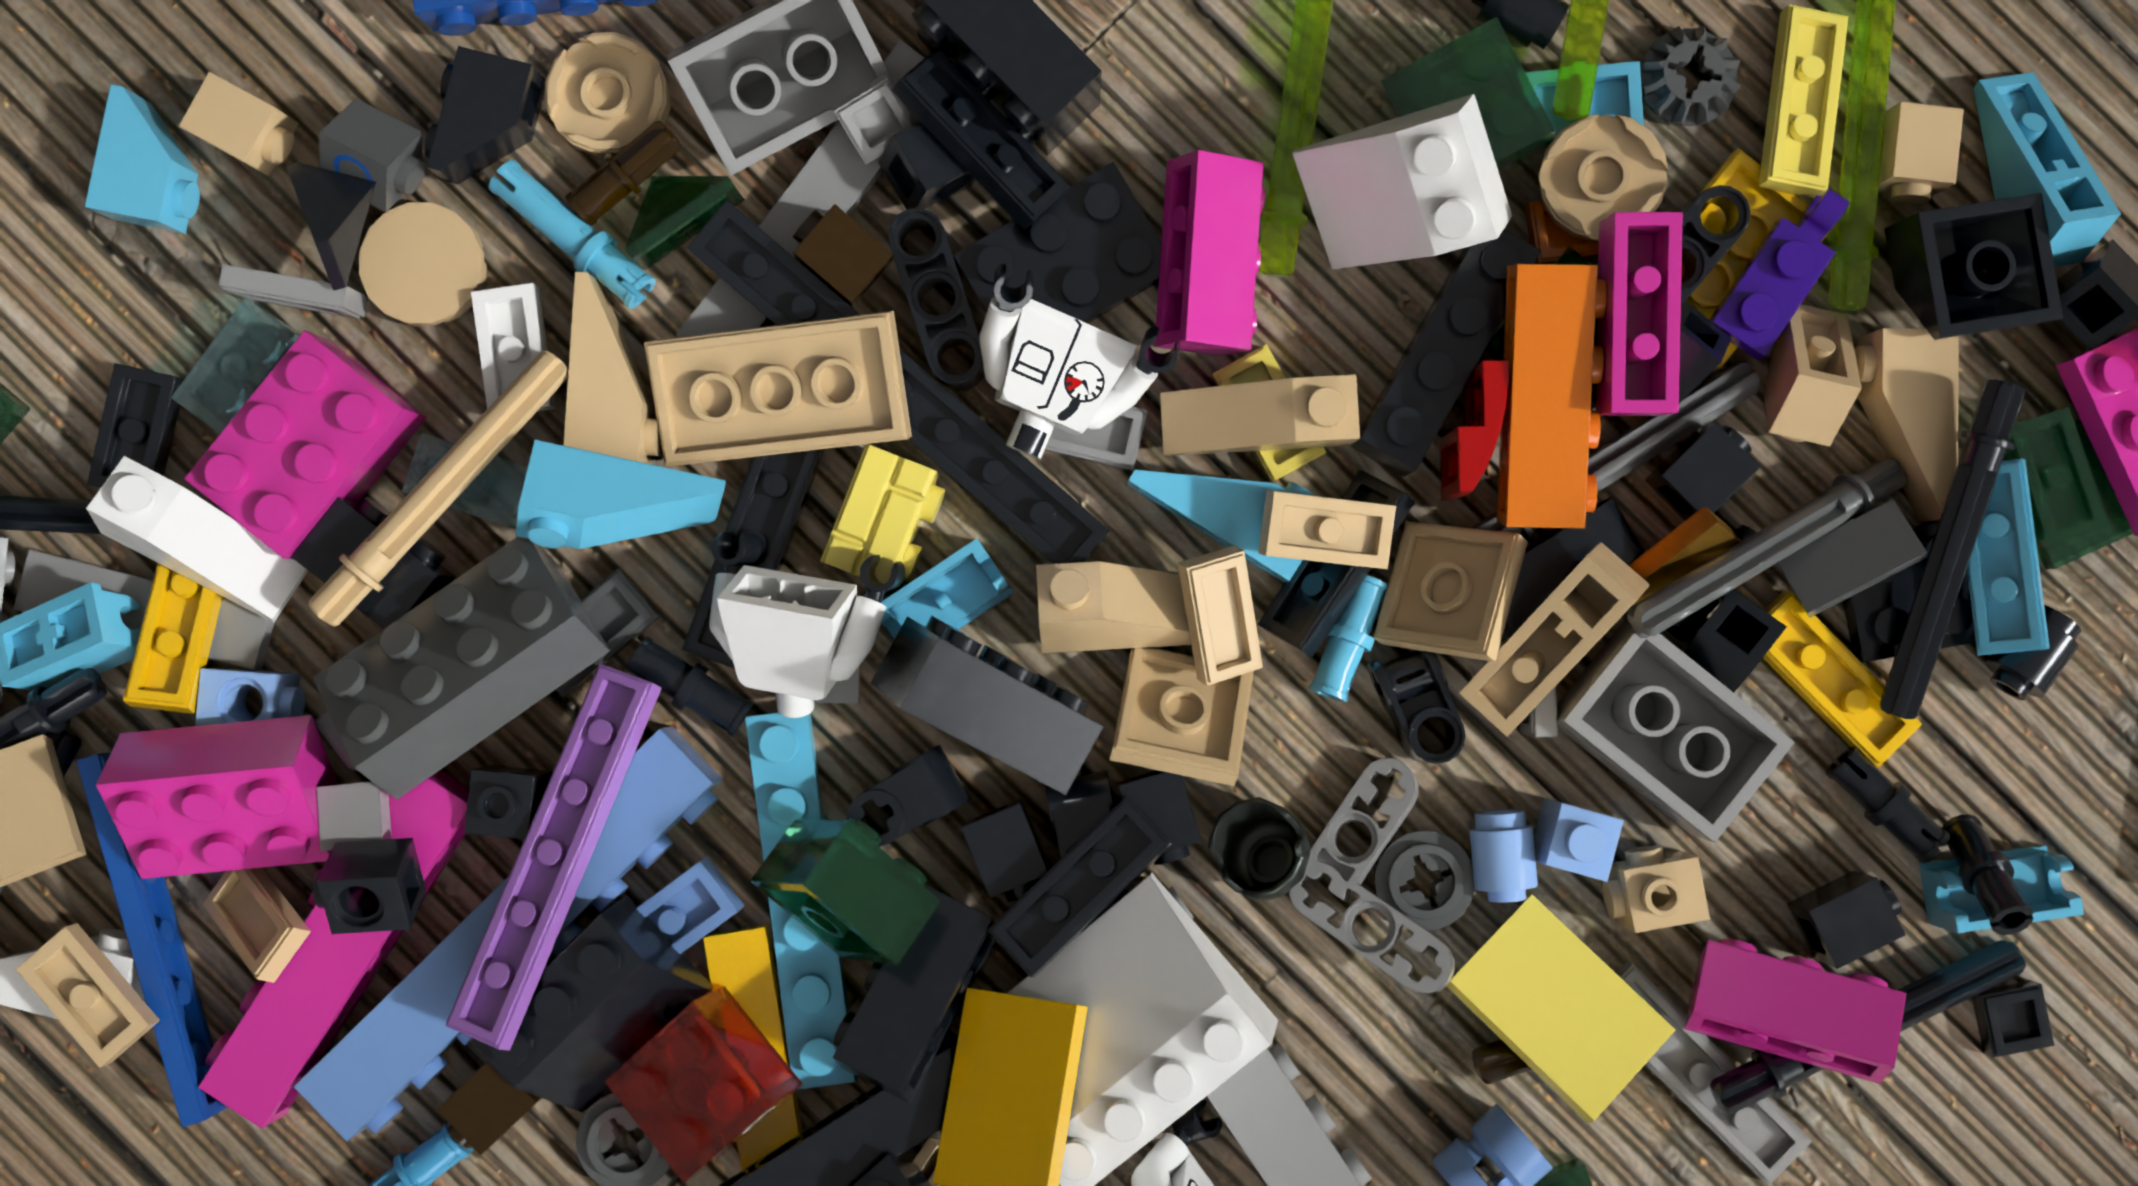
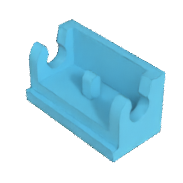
[881,538,1014,639]
[0,582,140,690]
[1919,845,2084,933]

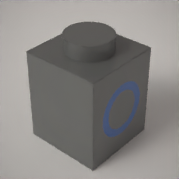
[319,98,426,212]

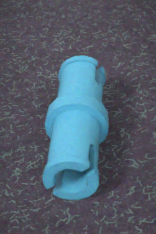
[1309,575,1388,703]

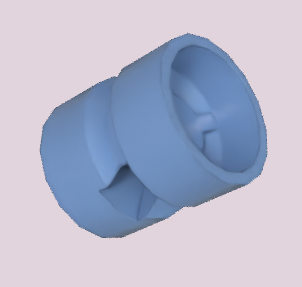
[1431,1103,1553,1186]

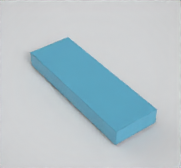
[1967,458,2050,656]

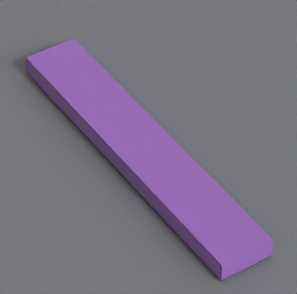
[445,663,662,1051]

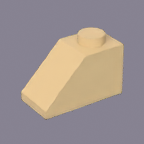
[1763,304,1862,447]

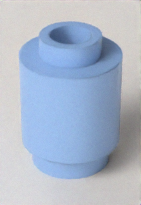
[1469,809,1538,903]

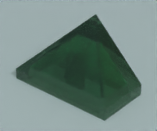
[625,176,745,270]

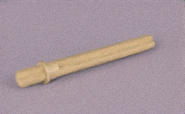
[308,350,568,627]

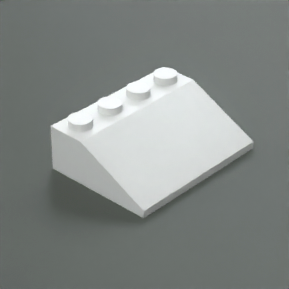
[1006,873,1278,1186]

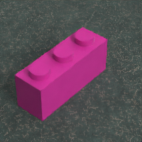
[1154,150,1265,356]
[1596,212,1683,416]
[1684,939,1907,1084]

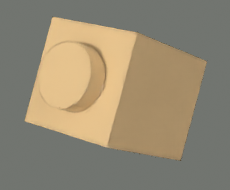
[178,72,299,176]
[1869,101,1964,204]

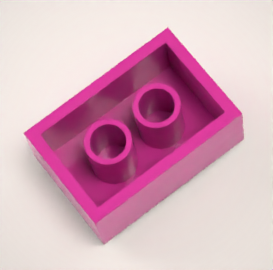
[184,330,427,559]
[96,715,339,879]

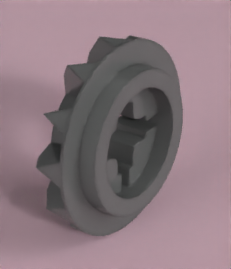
[1640,26,1741,126]
[1374,830,1474,931]
[576,1088,679,1186]

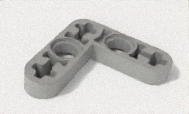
[1289,758,1455,993]

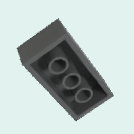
[313,537,610,800]

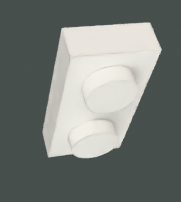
[471,283,556,412]

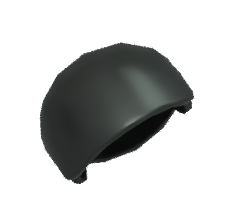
[1208,797,1310,901]

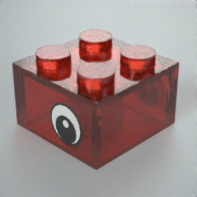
[605,986,803,1183]

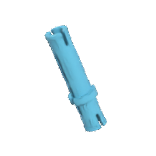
[488,160,656,309]

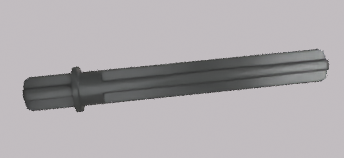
[1471,360,1761,543]
[1626,458,1907,638]

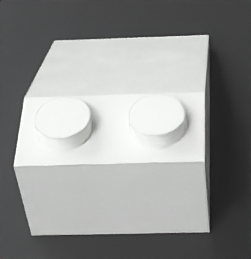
[1292,94,1512,270]

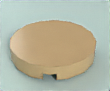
[545,32,671,158]
[1538,114,1668,243]
[359,202,487,327]

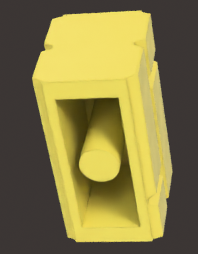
[820,444,945,590]

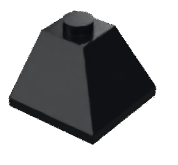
[1884,193,2064,340]

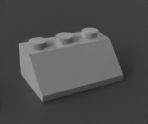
[667,0,895,176]

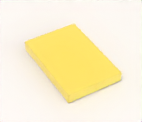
[1446,895,1676,1124]

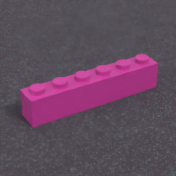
[198,770,469,1129]

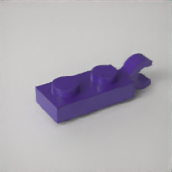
[1709,189,1850,360]

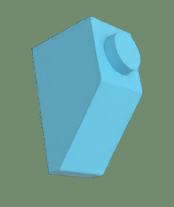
[85,84,200,234]

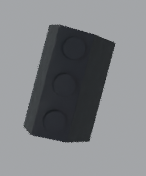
[471,896,713,1113]

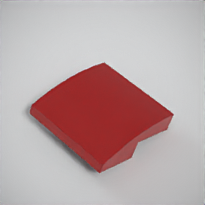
[1440,360,1509,501]

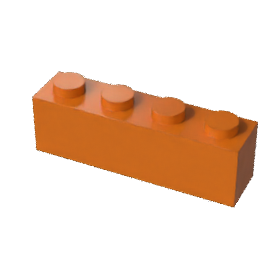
[1497,264,1607,528]

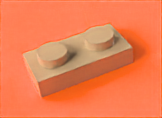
[1258,490,1396,570]
[15,923,160,1068]

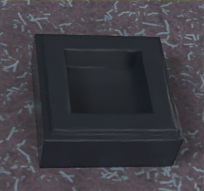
[1972,980,2055,1058]

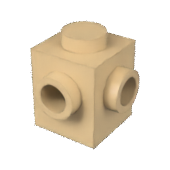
[1602,845,1710,933]

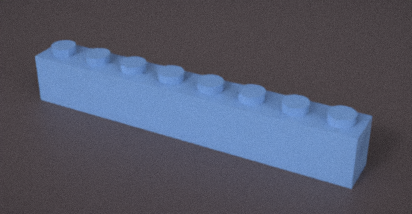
[294,726,723,1142]

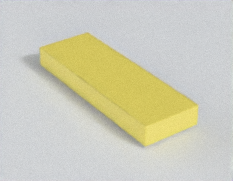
[1758,4,1849,198]

